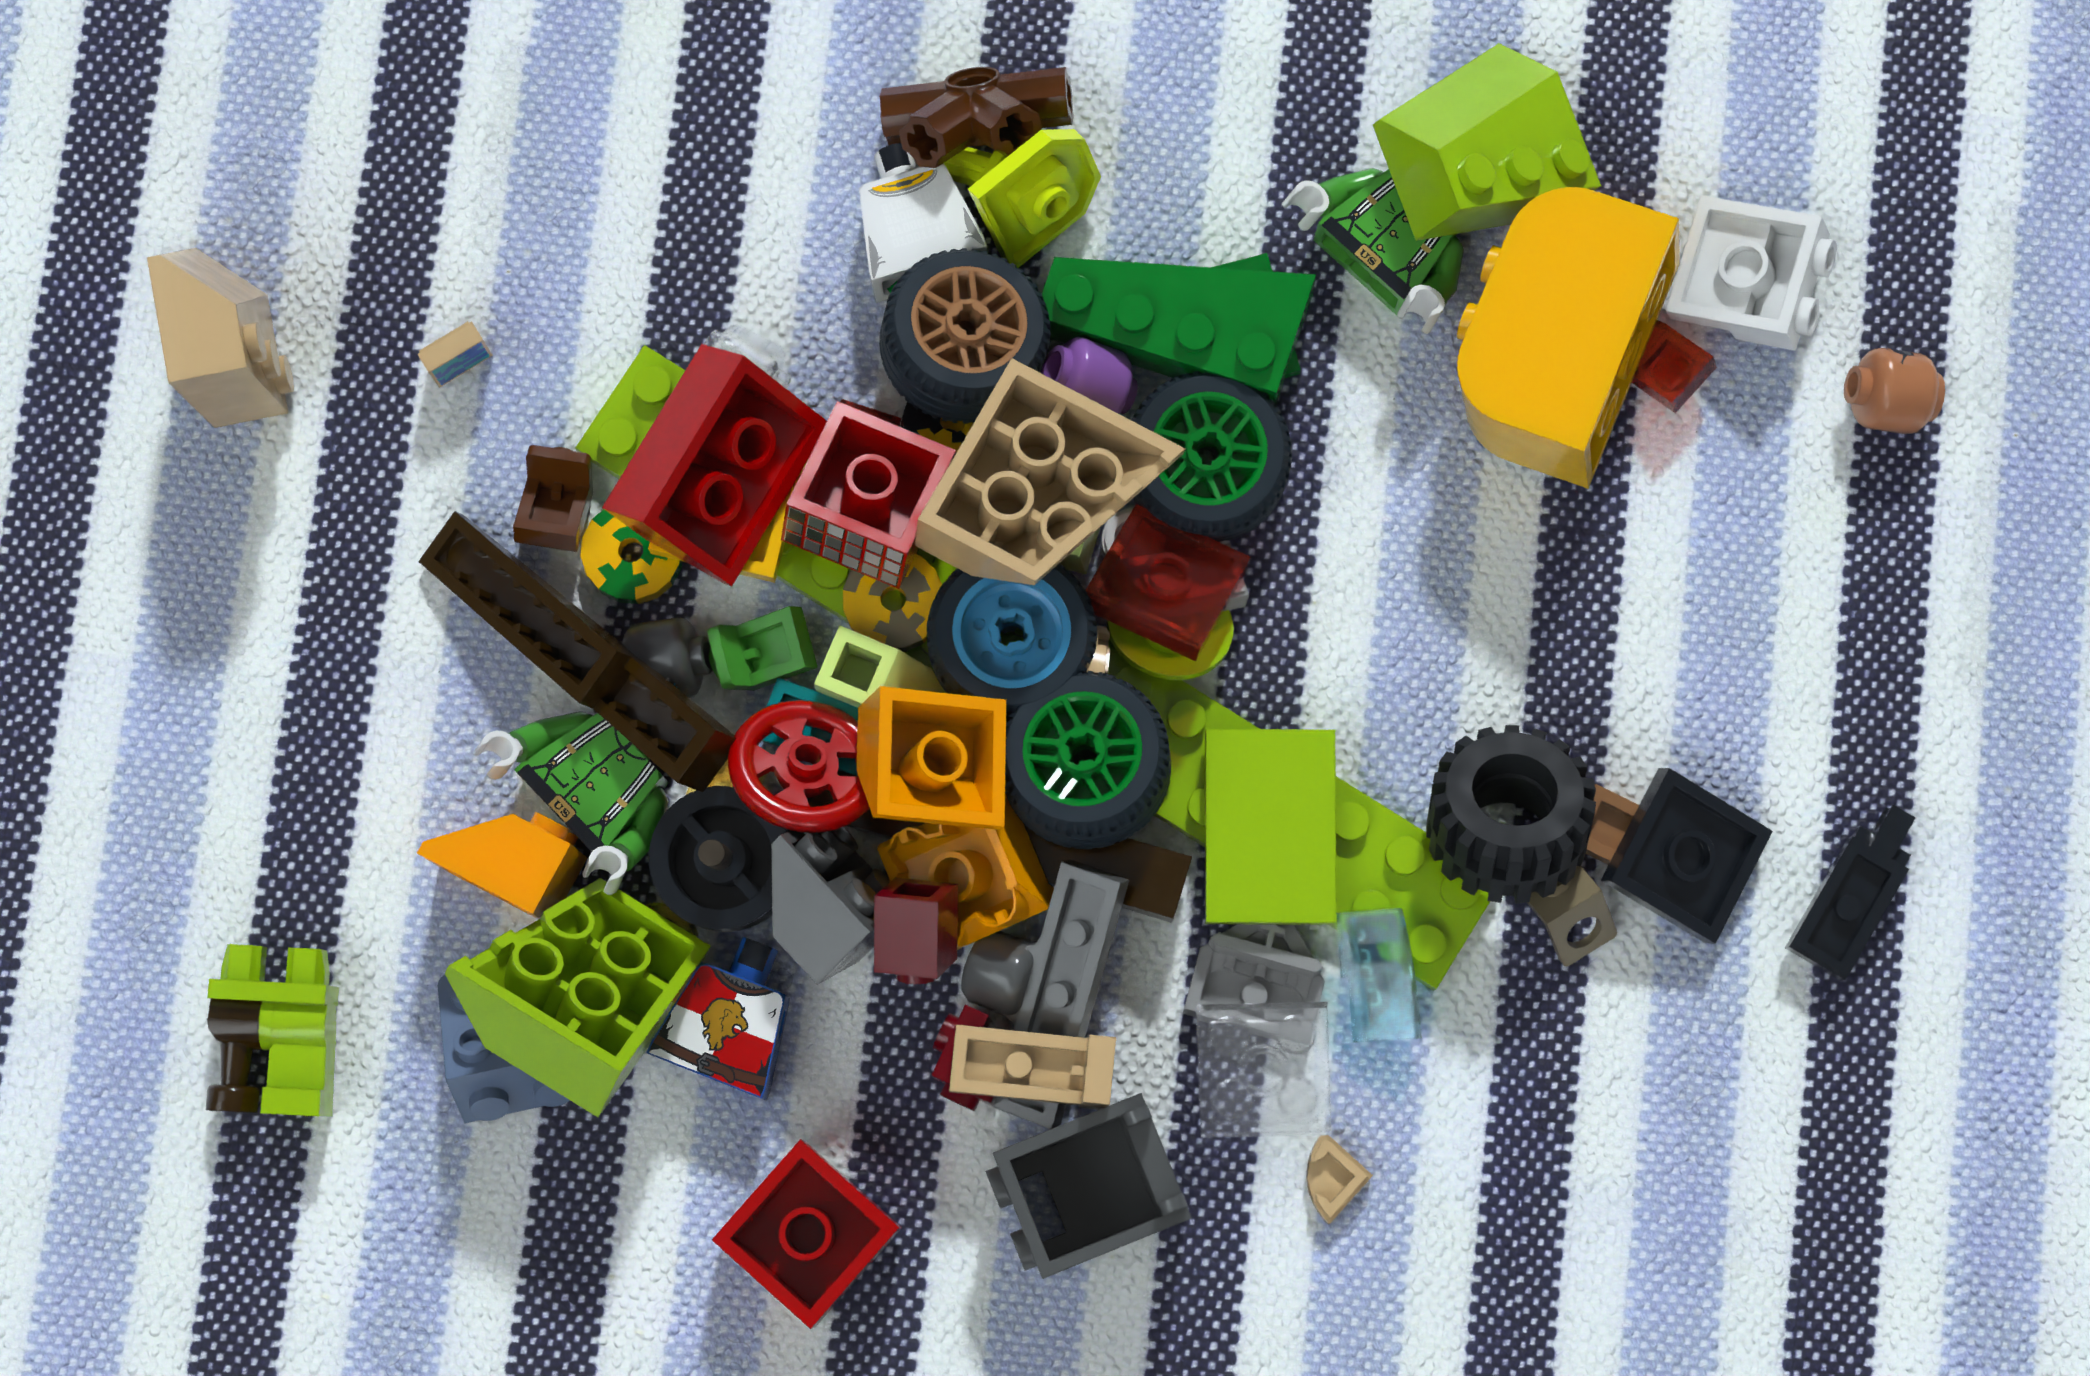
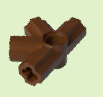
[879,67,1074,168]

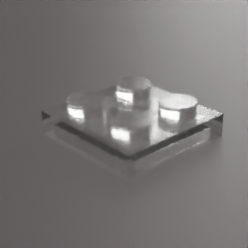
[1196,1002,1331,1138]

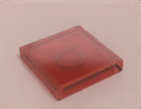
[1085,504,1251,662]

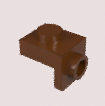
[513,445,593,552]

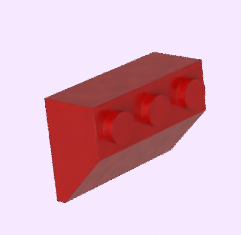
[602,344,827,587]

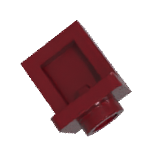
[932,1004,996,1112]

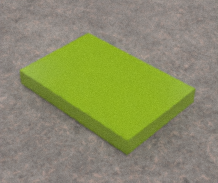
[1205,729,1337,925]

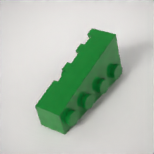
[1042,257,1316,404]

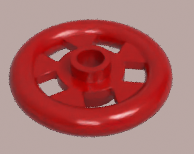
[728,700,870,833]

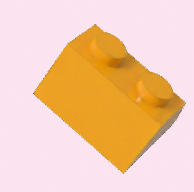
[856,686,1006,830]
[417,812,587,919]

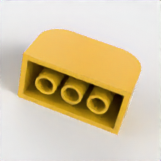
[1457,187,1680,489]

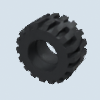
[1426,725,1596,904]

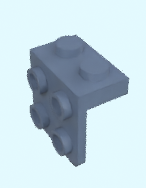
[437,975,570,1123]

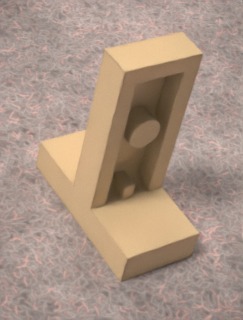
[949,1025,1116,1110]

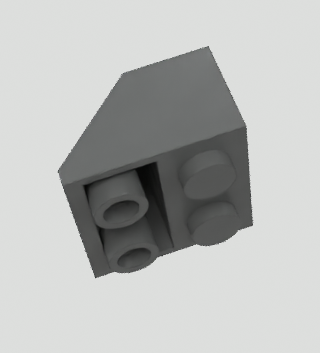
[771,827,890,985]

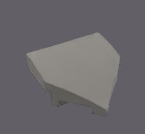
[1183,924,1325,1048]

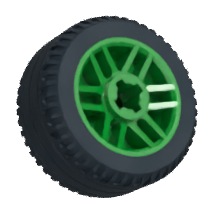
[1131,371,1292,543]
[1005,671,1171,849]

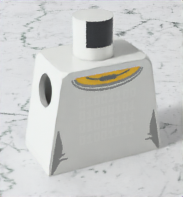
[859,143,988,303]

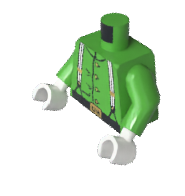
[1282,168,1464,334]
[474,711,669,895]

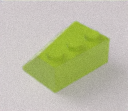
[1373,43,1601,241]
[445,878,711,1117]

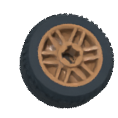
[879,248,1051,424]

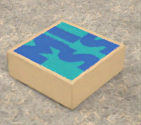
[417,322,493,388]

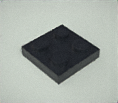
[1601,768,1773,944]

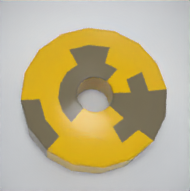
[843,554,942,652]

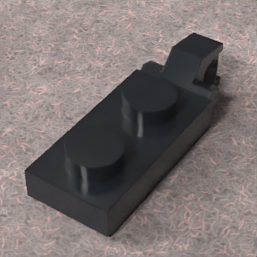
[1785,805,1916,981]

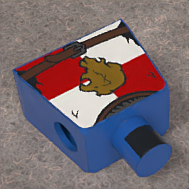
[646,937,790,1101]

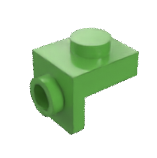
[707,606,818,691]

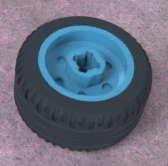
[927,563,1097,720]

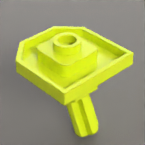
[944,129,1101,268]

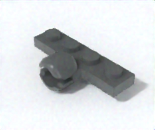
[961,859,1129,1129]

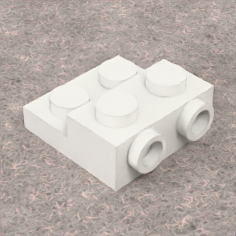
[1666,195,1837,351]

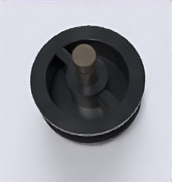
[649,786,791,932]

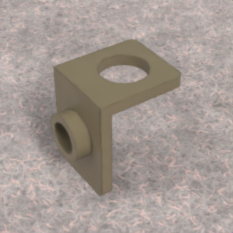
[1527,866,1617,967]

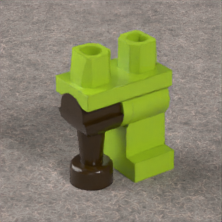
[206,944,339,1117]

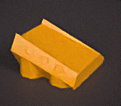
[877,793,1054,950]

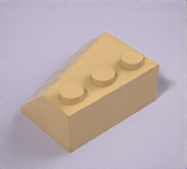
[147,248,294,428]
[915,358,1185,585]

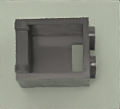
[985,1093,1192,1279]

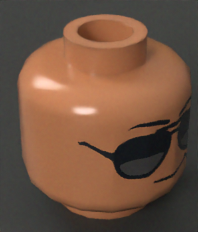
[1844,348,1945,434]

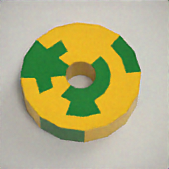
[580,509,683,604]

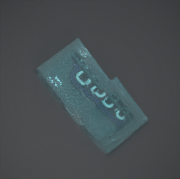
[1337,908,1422,1043]

